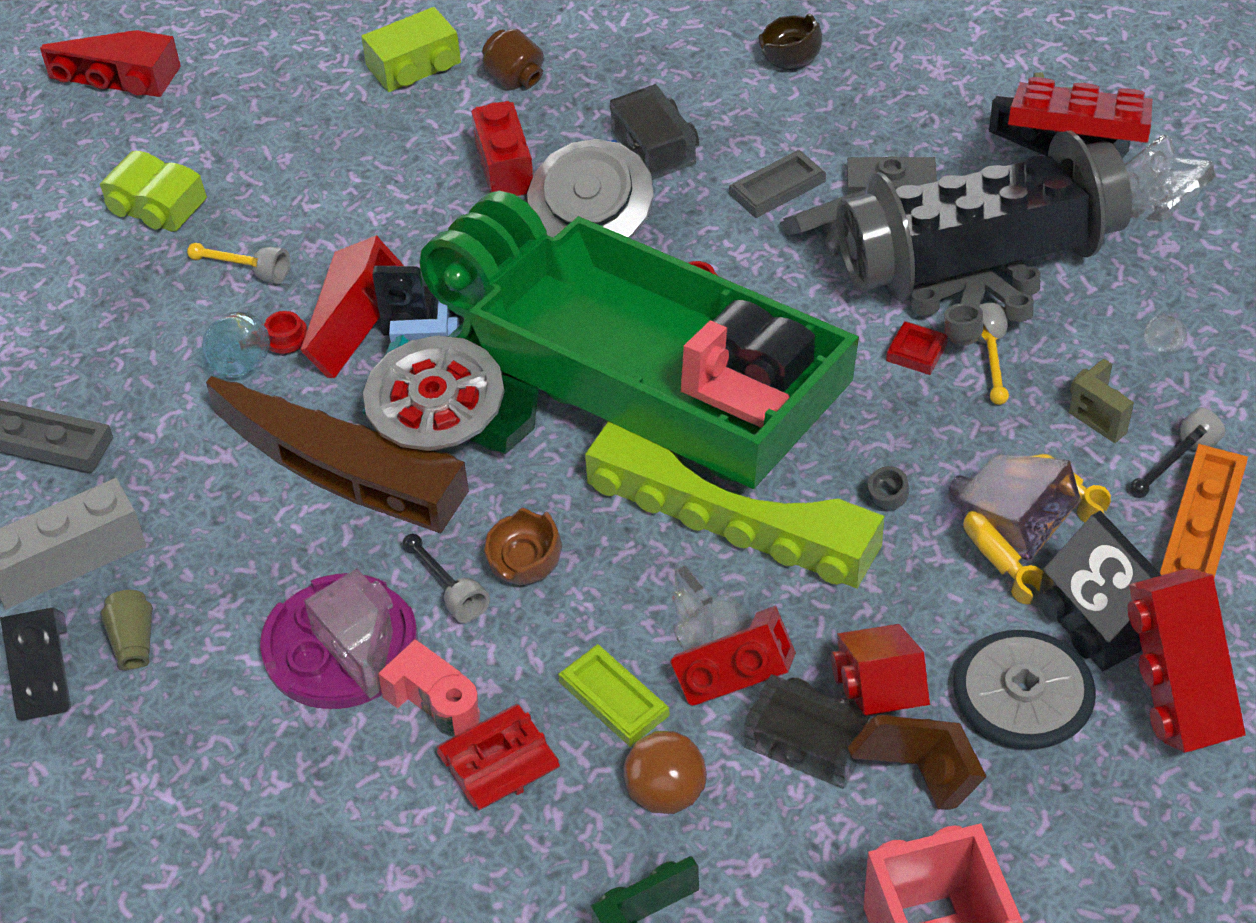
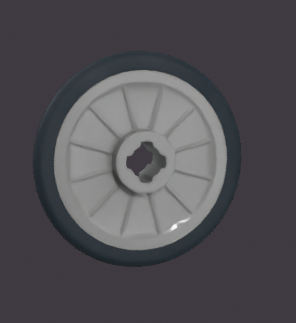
[953,630,1096,749]

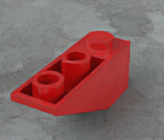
[40,30,181,98]
[300,235,404,378]

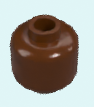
[482,29,544,90]

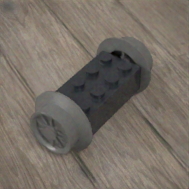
[836,131,1132,301]

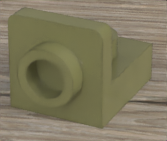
[1069,359,1134,443]

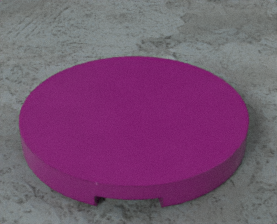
[260,573,418,709]

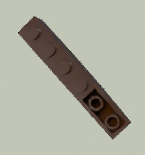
[206,376,469,534]

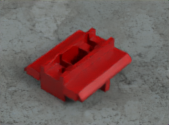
[436,704,560,810]

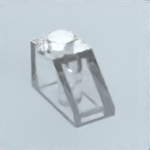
[304,568,393,698]

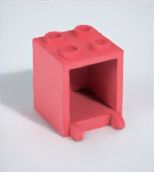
[863,823,1023,923]

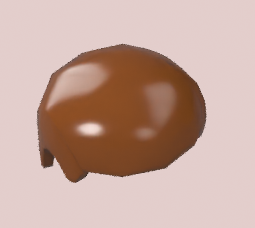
[484,508,562,585]
[623,731,707,814]

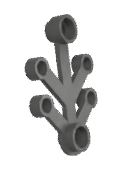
[911,261,1040,346]

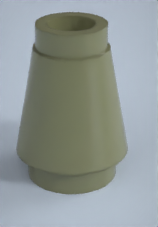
[100,590,153,671]

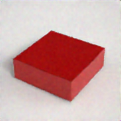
[886,321,948,375]

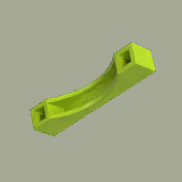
[585,421,885,589]

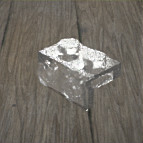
[1125,135,1216,223]

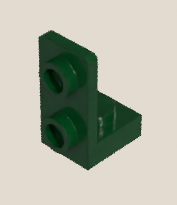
[590,856,699,923]

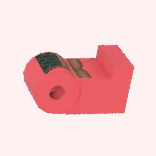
[378,639,480,736]

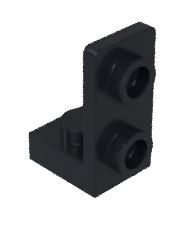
[372,266,436,336]
[0,607,71,721]

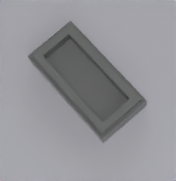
[729,150,826,218]

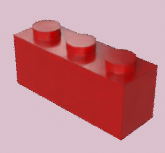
[1128,568,1246,753]

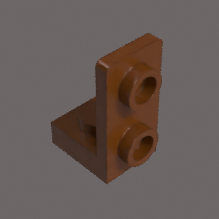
[848,715,987,810]

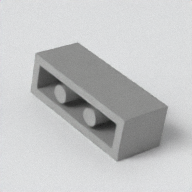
[0,478,147,610]

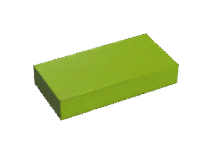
[558,644,670,747]

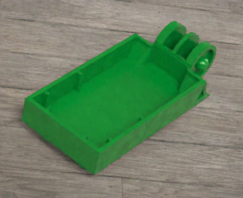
[419,191,859,489]

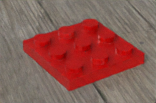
[1008,77,1153,143]

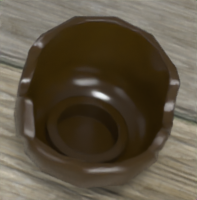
[759,13,822,70]

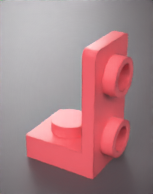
[681,320,790,428]

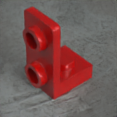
[671,605,796,706]

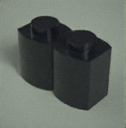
[713,300,816,392]

